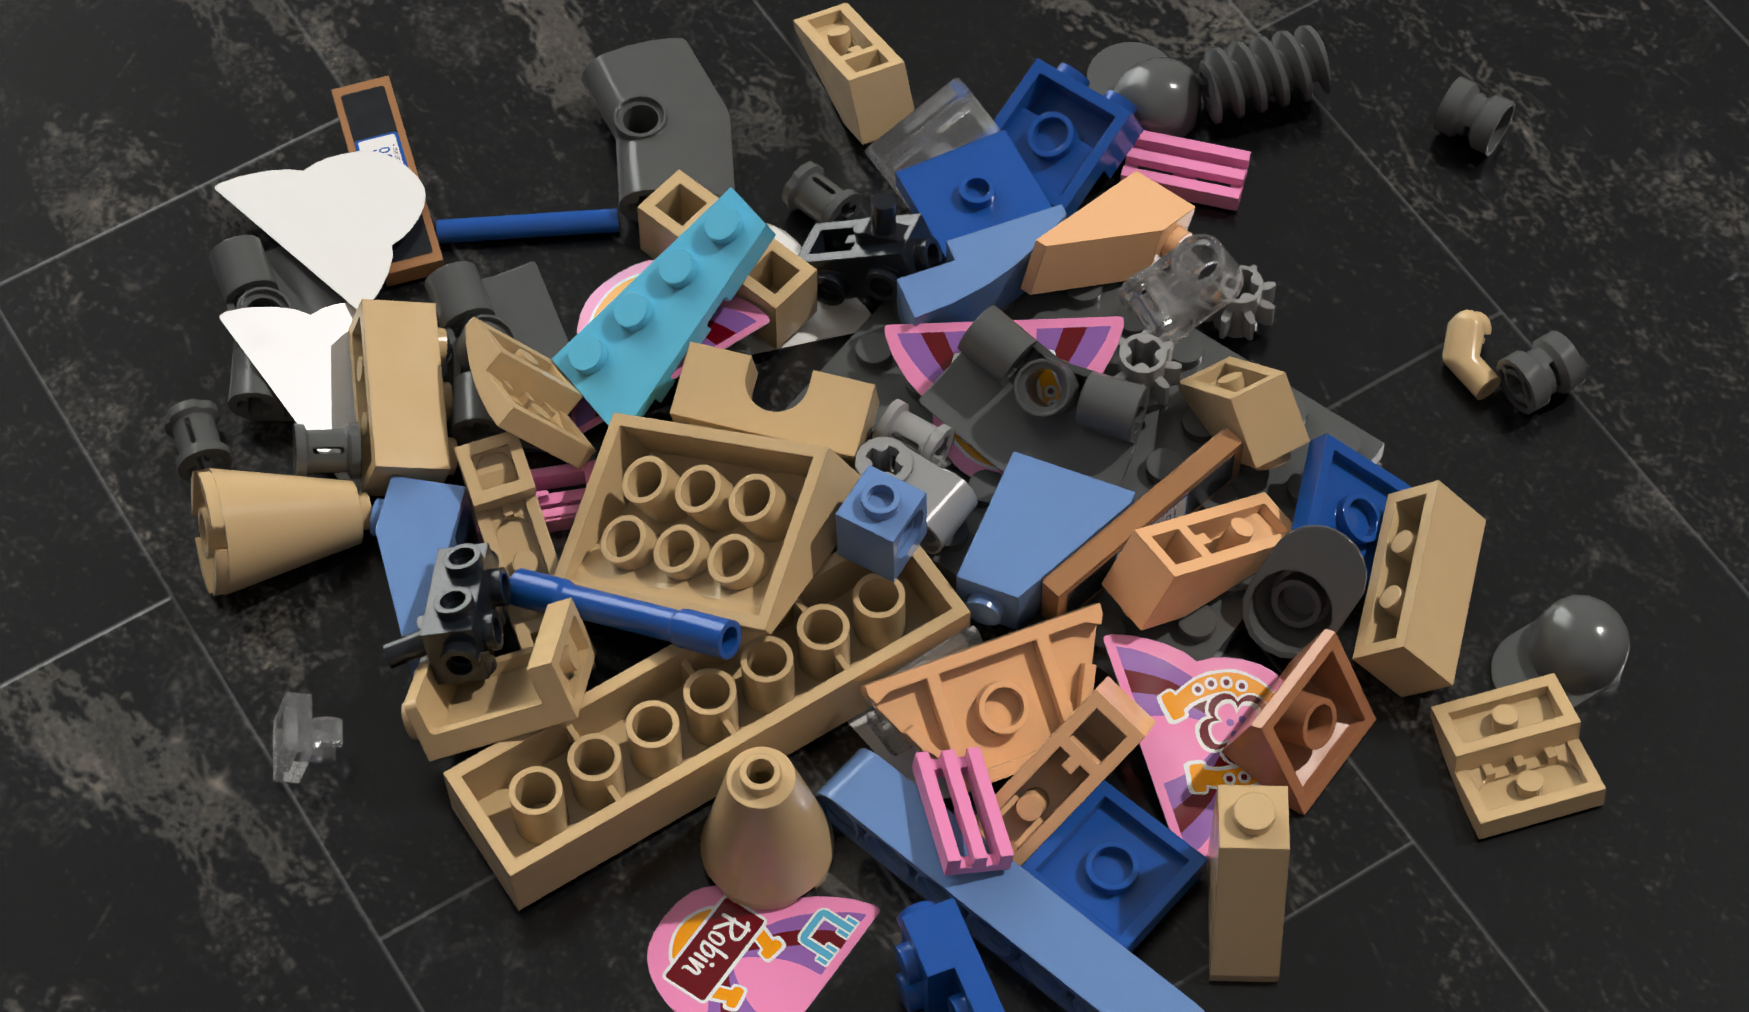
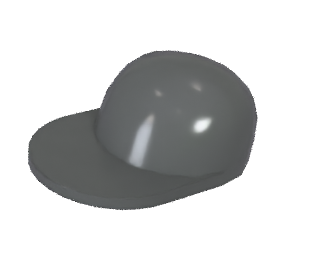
[1087,42,1201,138]
[1243,525,1367,658]
[1490,595,1631,710]

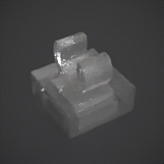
[273,692,343,783]

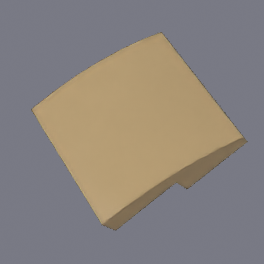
[465,317,596,470]
[1430,673,1606,840]

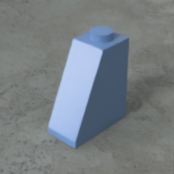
[956,451,1135,630]

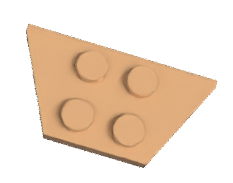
[859,603,1103,792]

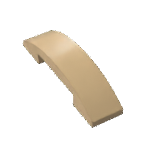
[455,432,596,670]

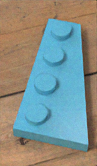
[552,187,776,426]

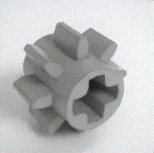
[1200,263,1276,341]
[1103,329,1182,406]

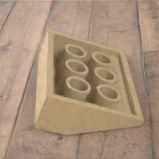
[554,413,861,635]

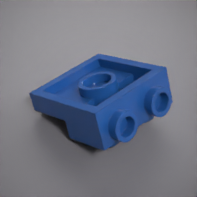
[981,58,1144,218]
[894,897,1005,1012]

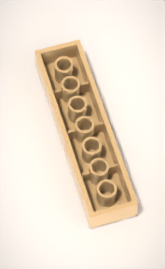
[443,544,971,911]

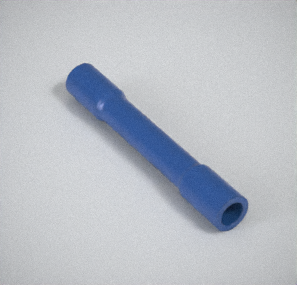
[510,568,742,660]

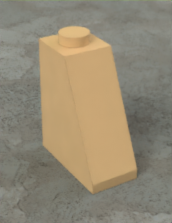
[1207,785,1290,982]

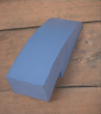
[897,204,1067,327]

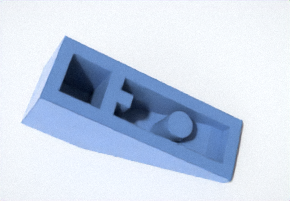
[370,475,473,678]

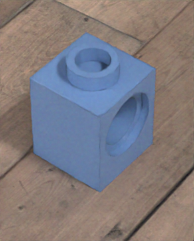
[835,465,927,582]

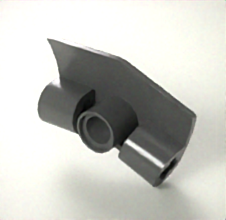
[581,38,735,222]
[209,235,347,422]
[424,261,571,453]
[919,305,1150,487]

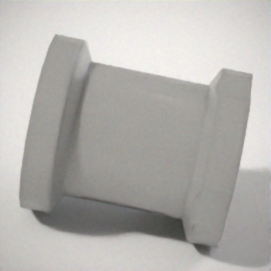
[872,399,955,467]

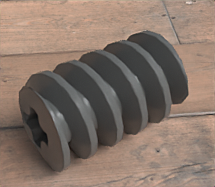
[1198,25,1331,124]

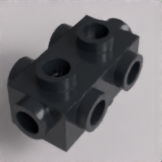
[798,192,942,306]
[382,542,511,685]

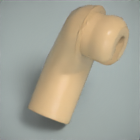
[1442,309,1501,400]

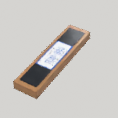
[331,75,445,287]
[1041,428,1244,620]

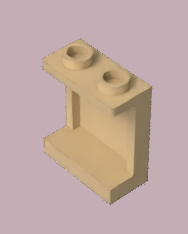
[401,597,597,762]

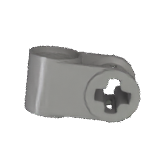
[855,437,978,554]

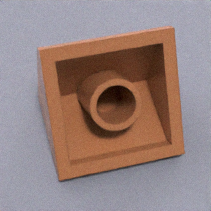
[1221,629,1376,815]

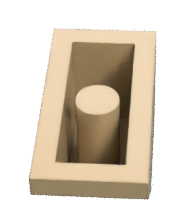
[1178,356,1310,471]

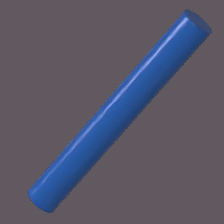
[436,208,620,244]

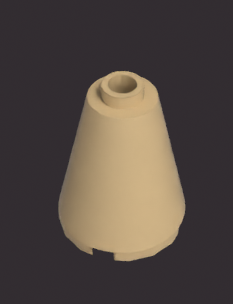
[191,468,372,596]
[700,747,834,910]

